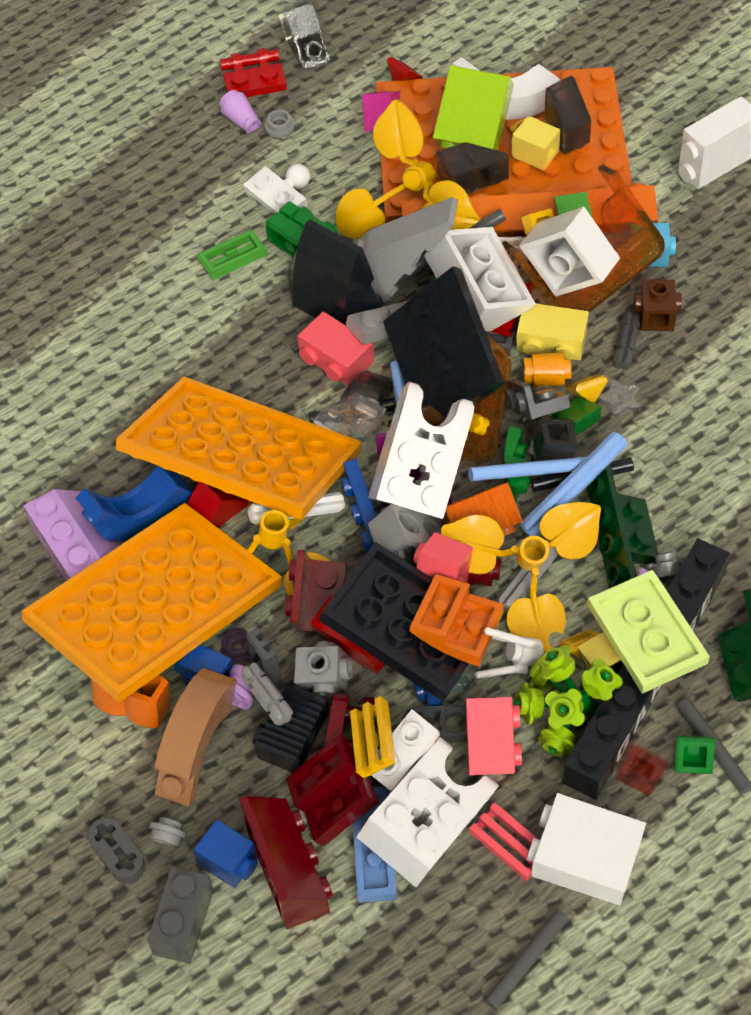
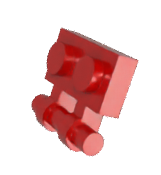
[220,48,287,97]

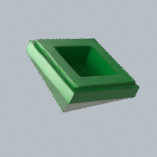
[674,735,715,774]

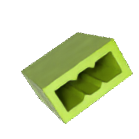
[433,65,514,159]

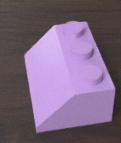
[23,489,124,581]

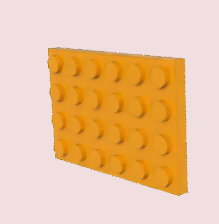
[116,376,362,520]
[21,503,282,703]

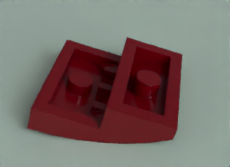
[286,734,379,846]

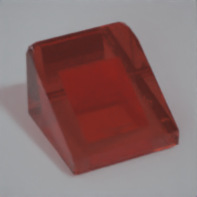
[616,744,670,796]

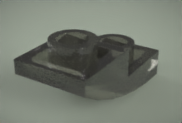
[340,370,394,415]

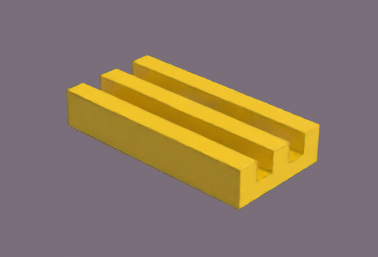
[350,696,396,778]

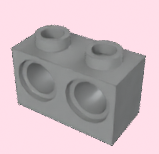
[368,504,442,568]

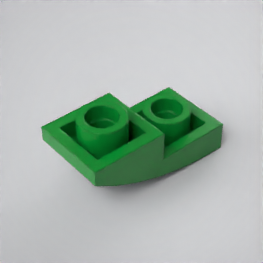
[504,426,531,504]

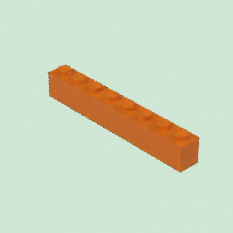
[401,183,658,237]

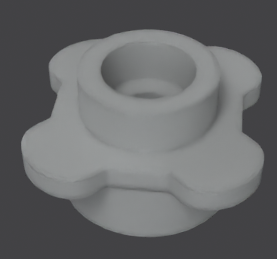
[645,551,686,577]

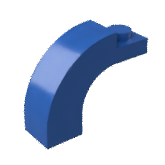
[75,466,194,541]

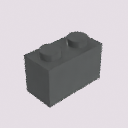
[147,866,214,964]

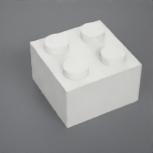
[519,206,620,296]

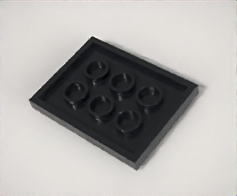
[383,266,505,426]
[318,542,469,702]

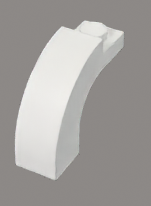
[453,57,560,120]

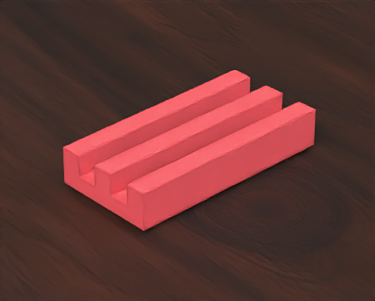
[469,802,538,881]

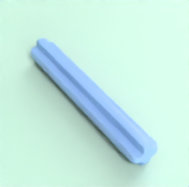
[520,432,628,536]

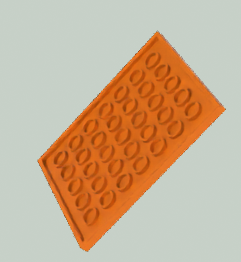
[376,67,632,223]

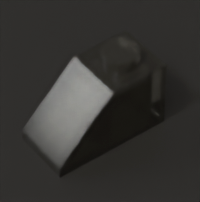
[544,75,592,155]

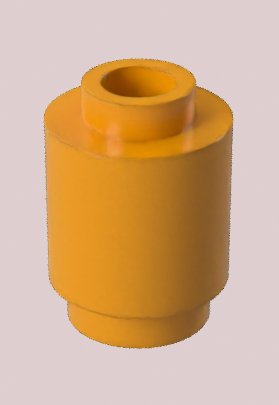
[523,353,571,387]

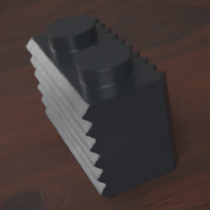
[253,684,329,773]

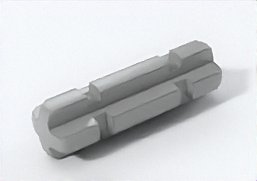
[241,663,293,726]

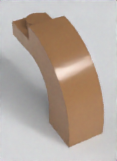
[154,668,237,807]

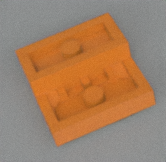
[410,574,504,667]

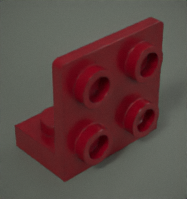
[285,550,347,633]

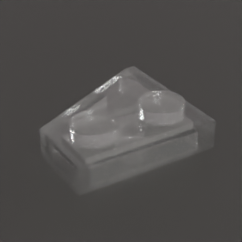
[313,392,387,452]

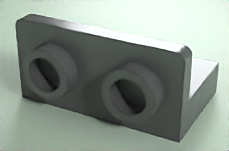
[504,379,570,419]

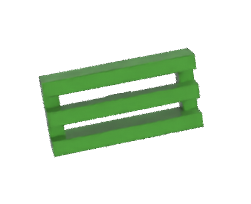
[197,229,267,280]

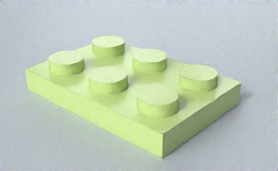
[587,570,710,694]

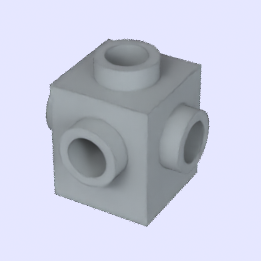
[294,641,353,697]

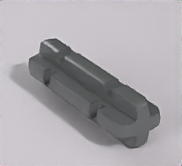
[613,312,641,370]

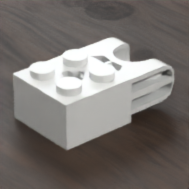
[368,382,474,519]
[356,737,499,887]

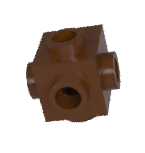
[634,279,682,331]

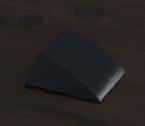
[288,219,384,326]

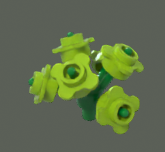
[514,645,622,757]

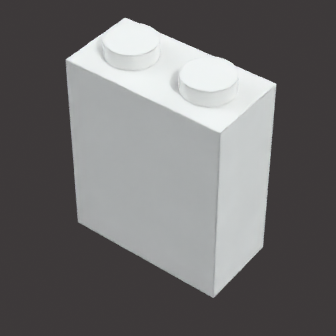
[678,96,751,189]
[527,793,646,906]

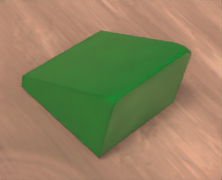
[553,397,601,437]

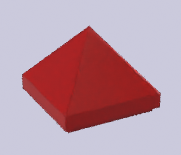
[387,57,423,81]

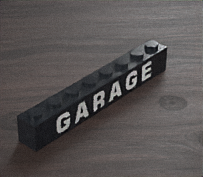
[563,538,730,800]

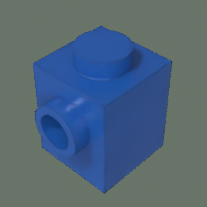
[194,819,258,888]

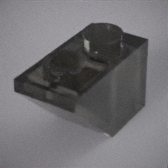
[278,3,331,69]
[437,142,510,194]
[522,415,578,462]

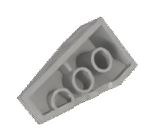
[352,197,458,304]

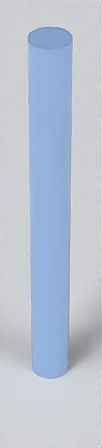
[468,456,588,481]

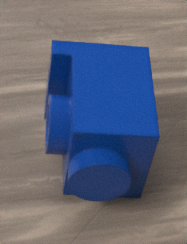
[174,645,233,686]

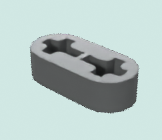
[88,817,145,884]

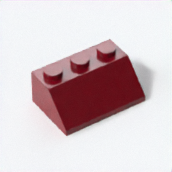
[239,796,333,930]

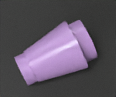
[219,90,261,134]

